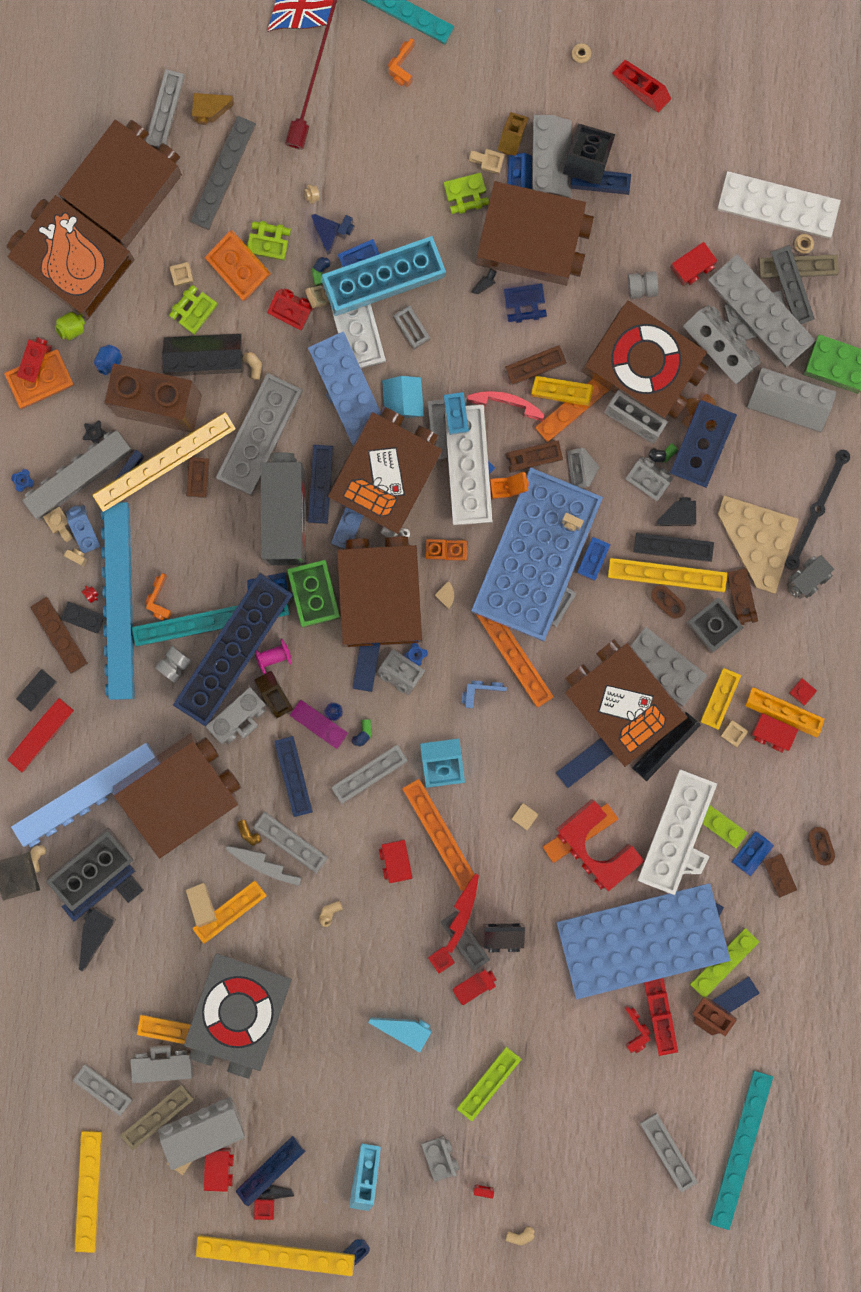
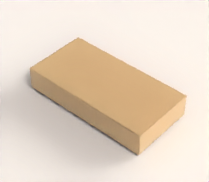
[186,883,217,927]

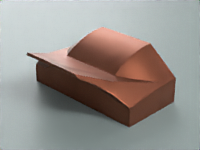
[692,996,737,1037]

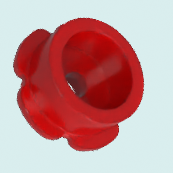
[81,586,99,603]

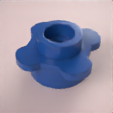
[11,469,34,492]
[405,643,428,666]

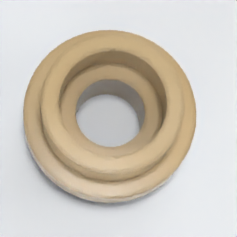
[572,43,591,63]
[304,184,319,204]
[794,234,814,254]

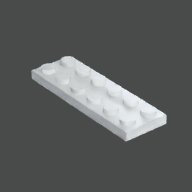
[717,171,841,239]
[445,405,493,526]
[637,769,717,895]

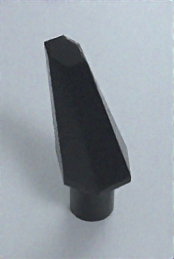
[471,268,497,294]
[262,1185,294,1199]

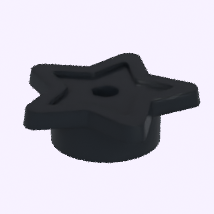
[82,421,107,443]

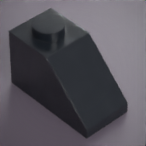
[655,497,696,526]

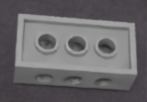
[683,305,762,384]

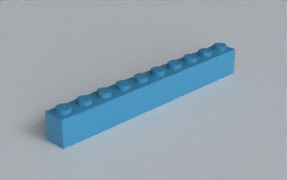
[101,502,135,700]

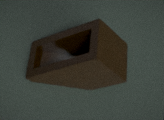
[255,670,293,719]

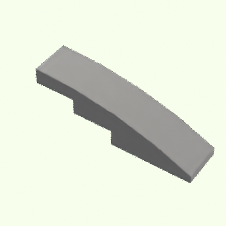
[226,845,302,886]

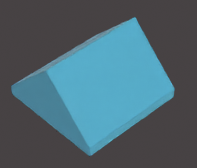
[382,376,424,418]

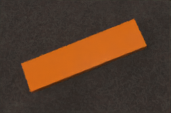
[542,803,619,863]

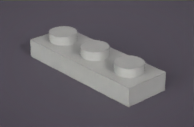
[73,1064,133,1116]

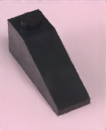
[79,907,116,971]

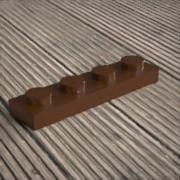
[30,597,88,674]

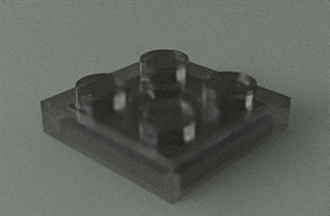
[0,852,40,901]

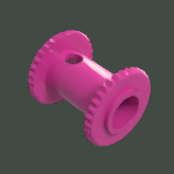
[255,638,292,674]

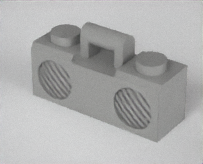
[604,391,668,444]
[206,687,267,744]
[130,1045,194,1083]

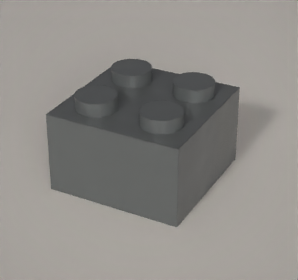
[686,597,744,654]

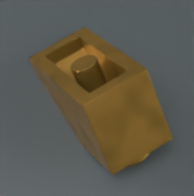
[192,93,234,125]
[498,112,529,156]

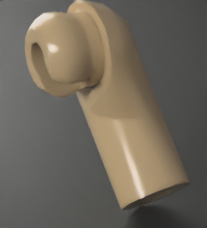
[242,352,262,380]
[505,1227,535,1246]

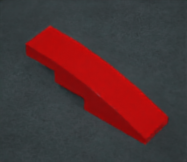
[7,698,74,773]
[445,873,479,954]
[644,978,679,1056]

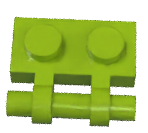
[444,173,489,214]
[247,221,291,261]
[168,285,218,335]

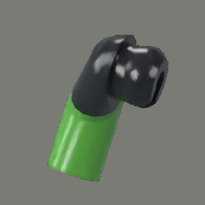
[648,443,678,462]

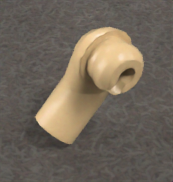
[27,845,46,873]
[319,901,343,927]

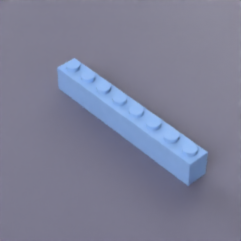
[11,743,156,848]

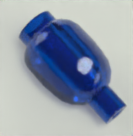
[324,702,343,721]

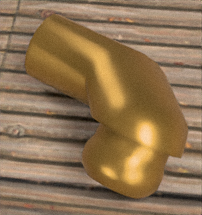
[237,820,262,846]

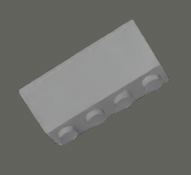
[532,115,572,198]
[747,368,837,432]
[158,1097,245,1170]

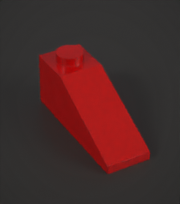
[612,59,671,113]

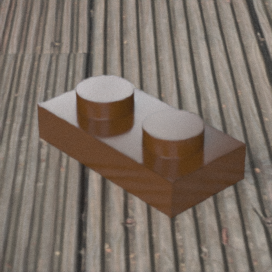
[186,457,210,498]
[763,853,797,898]

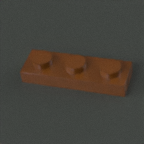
[505,345,567,386]

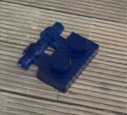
[504,283,547,323]

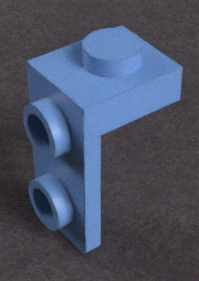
[66,505,100,553]
[462,681,507,709]

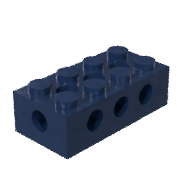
[670,400,737,488]

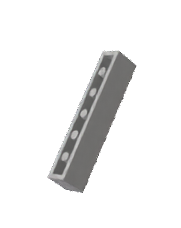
[22,430,133,521]

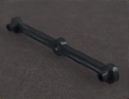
[785,450,850,570]

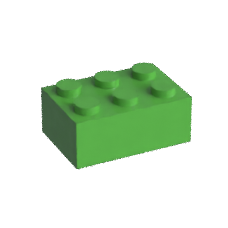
[803,334,861,394]
[287,560,341,628]

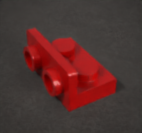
[267,288,314,331]

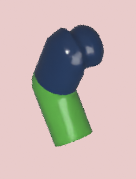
[312,257,330,286]
[352,720,372,747]

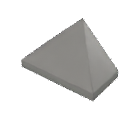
[567,448,599,488]

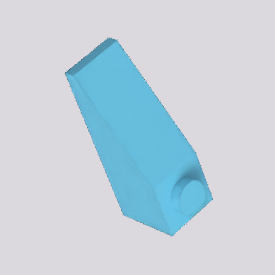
[368,1017,432,1053]
[349,1144,381,1211]

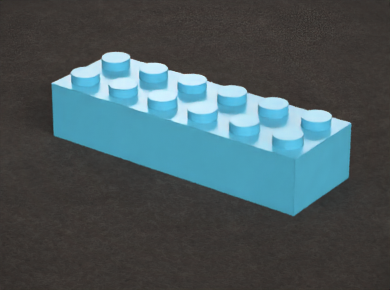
[321,236,446,316]

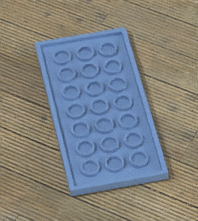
[471,468,603,642]
[556,883,731,1000]

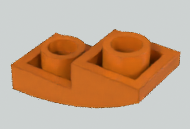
[426,539,468,561]

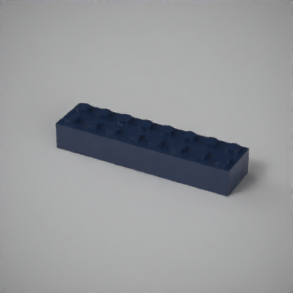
[173,572,293,727]

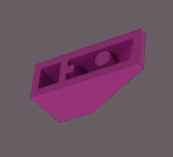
[290,700,349,749]

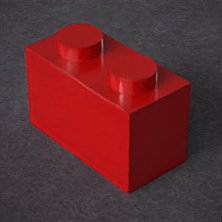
[670,242,717,286]
[751,713,799,753]
[379,839,413,884]
[204,1148,234,1192]

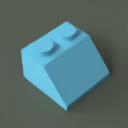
[420,739,465,788]

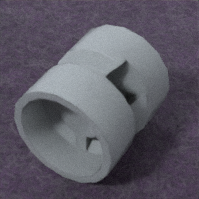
[628,271,658,299]
[155,646,192,683]

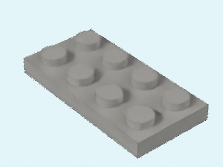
[631,627,708,706]

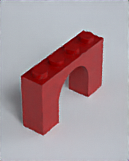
[556,799,644,892]

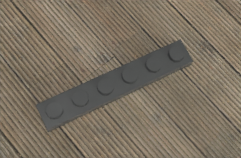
[191,116,256,230]

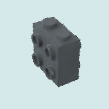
[787,555,835,599]

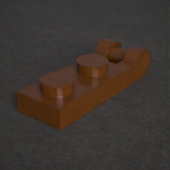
[505,440,563,473]
[727,568,758,625]

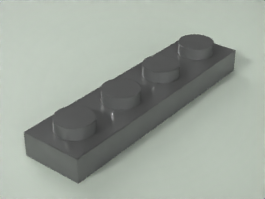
[770,245,815,324]

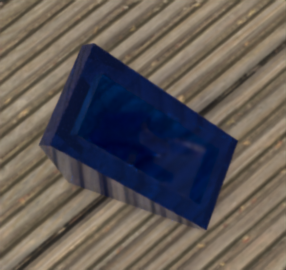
[311,214,340,255]

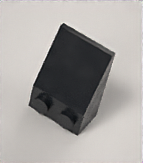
[563,123,615,185]
[484,923,525,952]

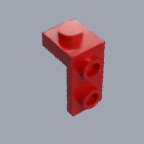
[17,337,53,383]
[452,968,497,1005]
[624,1005,651,1053]

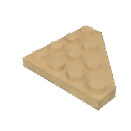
[717,496,799,594]

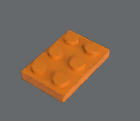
[205,230,271,301]
[4,349,74,409]

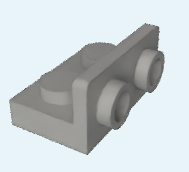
[626,456,673,501]
[377,649,425,695]
[421,1135,459,1182]

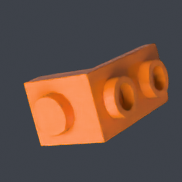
[388,38,415,87]
[489,472,529,499]
[145,573,173,620]

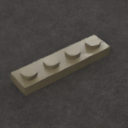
[759,255,839,279]
[120,1084,194,1151]

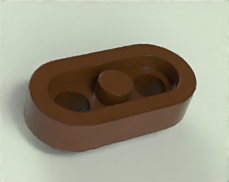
[651,585,685,619]
[808,827,835,866]

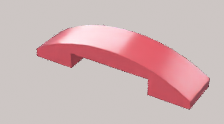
[467,391,544,421]

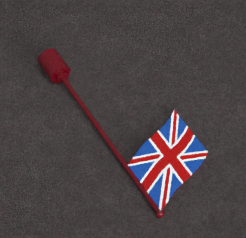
[267,0,337,150]

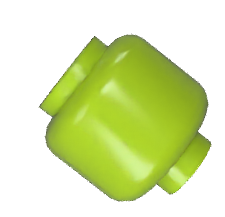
[55,312,85,341]

